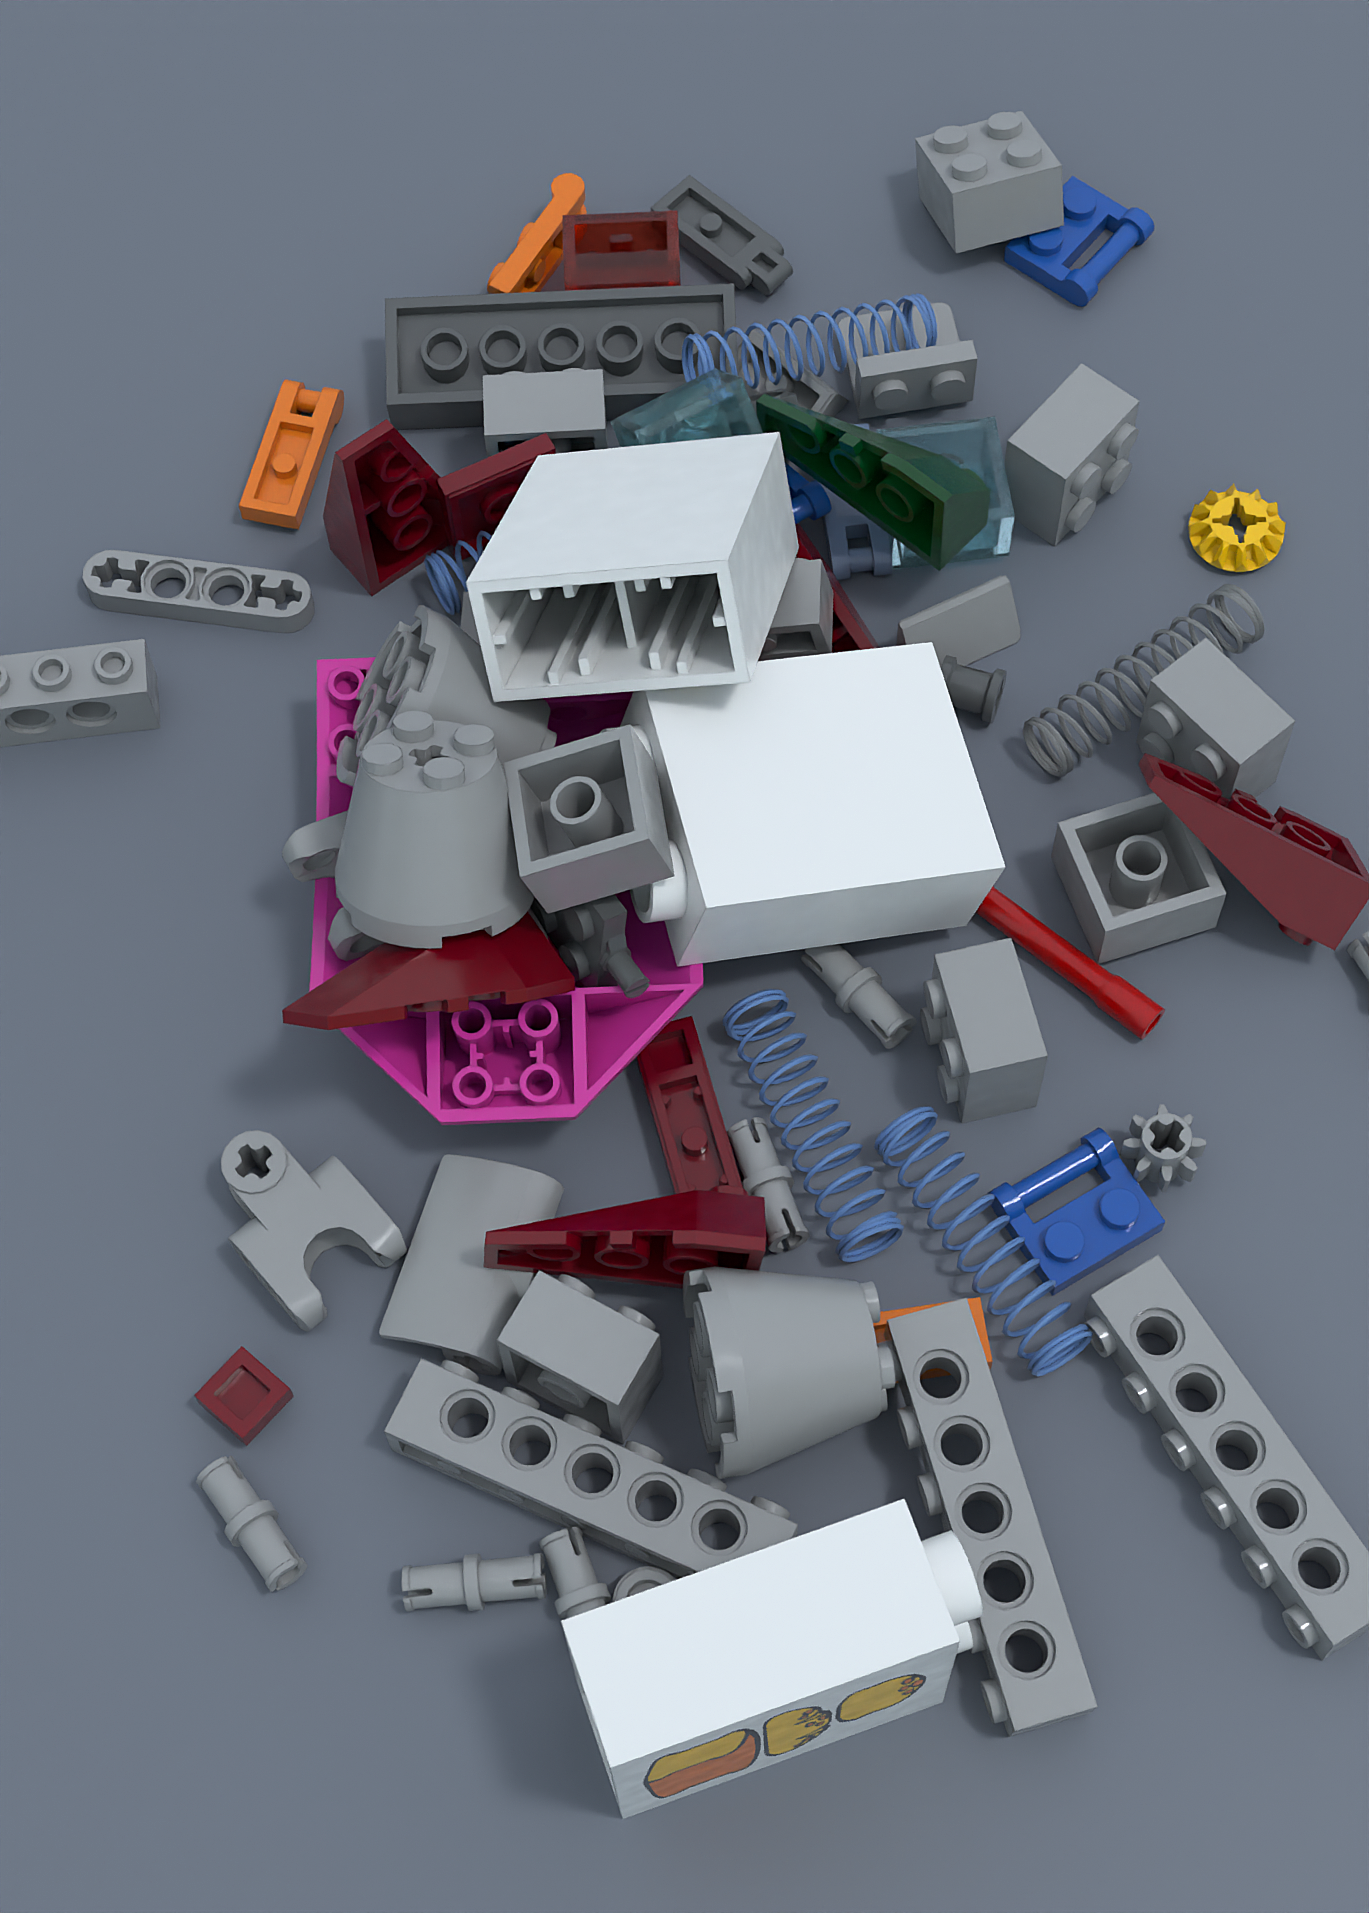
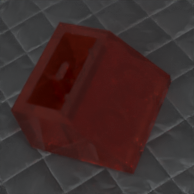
[562,211,681,291]

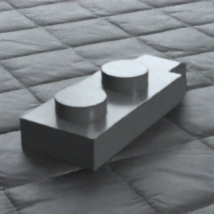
[650,175,793,295]

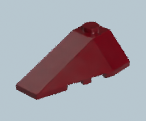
[323,419,447,596]
[1138,753,1369,950]
[282,911,575,1030]
[483,1185,766,1289]

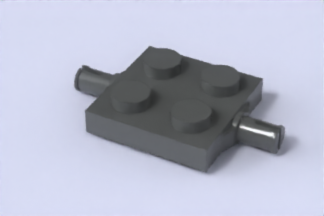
[530,894,650,998]

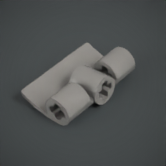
[379,1154,564,1375]

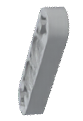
[83,550,315,633]

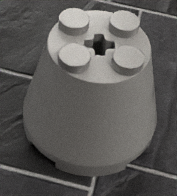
[336,605,557,787]
[335,711,534,949]
[683,1267,895,1479]

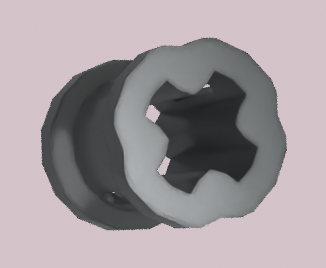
[941,655,1007,723]

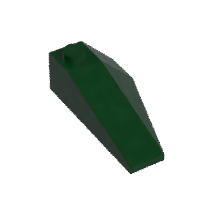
[756,394,991,571]

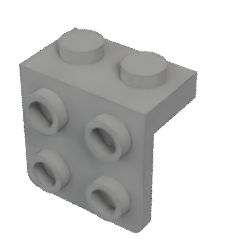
[839,302,978,419]

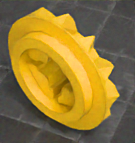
[1188,483,1286,572]

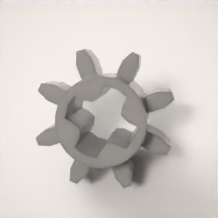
[1120,1104,1206,1192]

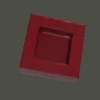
[194,1346,294,1446]

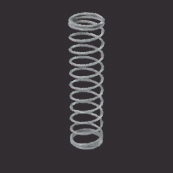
[1023,583,1265,777]

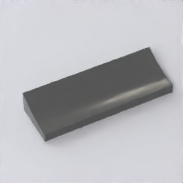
[385,283,739,430]

